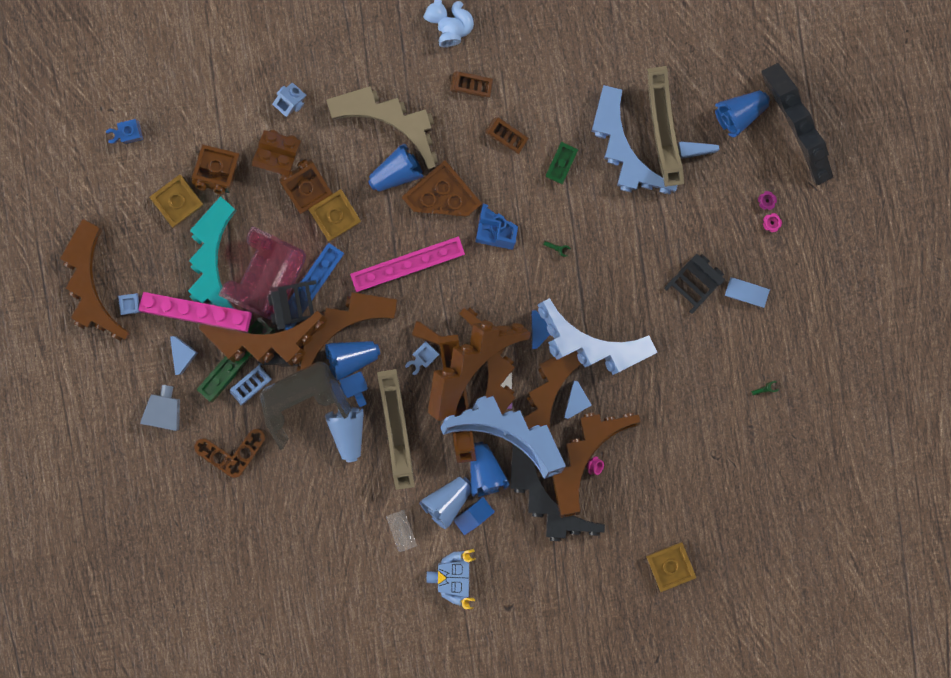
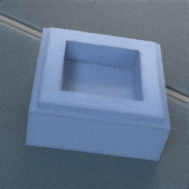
[118,293,141,315]

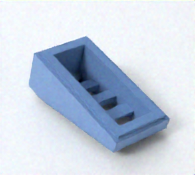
[677,142,719,159]
[230,365,272,406]

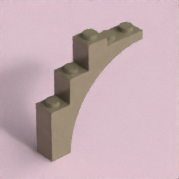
[326,86,438,171]

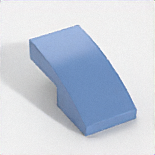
[725,277,770,308]

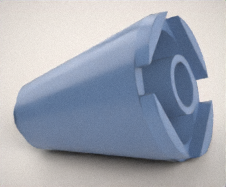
[325,407,364,462]
[420,477,471,529]

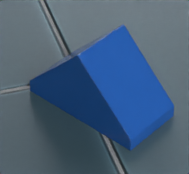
[532,310,550,349]
[453,497,495,535]

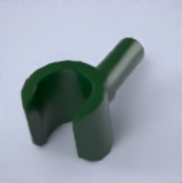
[544,241,571,257]
[751,381,779,395]

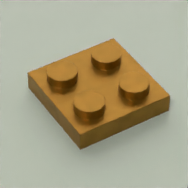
[150,174,204,228]
[309,189,361,242]
[646,542,696,592]

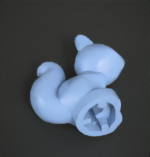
[423,0,474,47]

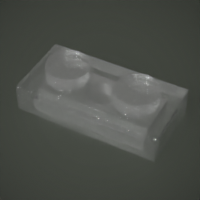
[386,510,417,552]

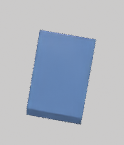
[170,336,198,375]
[564,381,591,419]

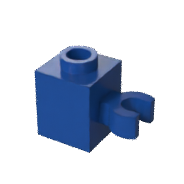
[106,119,143,144]
[338,371,369,407]

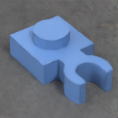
[405,341,439,375]

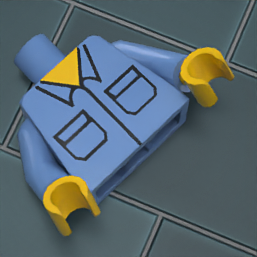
[427,549,476,609]

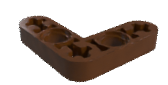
[194,429,266,478]

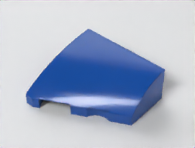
[475,204,518,250]

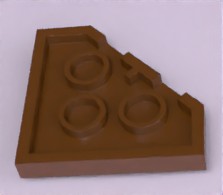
[401,160,482,217]

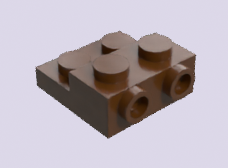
[252,130,301,176]
[192,144,239,195]
[279,159,333,214]

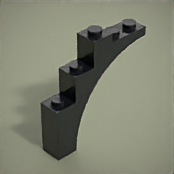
[761,63,834,186]
[510,444,605,541]

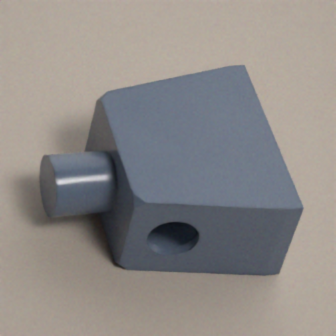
[140,385,180,431]

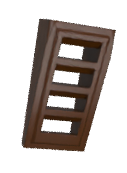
[450,71,493,98]
[485,117,529,154]
[412,321,441,345]

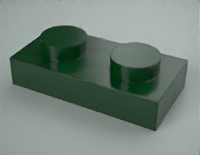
[545,142,579,185]

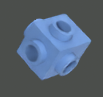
[272,83,306,117]

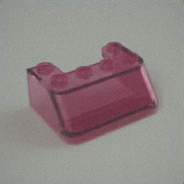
[219,226,306,320]

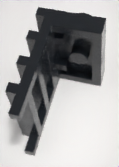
[664,254,725,314]
[267,280,322,330]

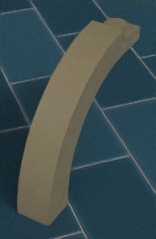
[647,66,684,187]
[377,369,415,490]

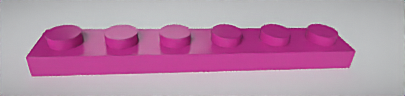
[350,236,465,292]
[139,292,252,332]

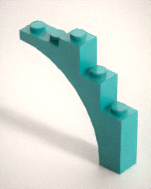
[188,196,237,309]

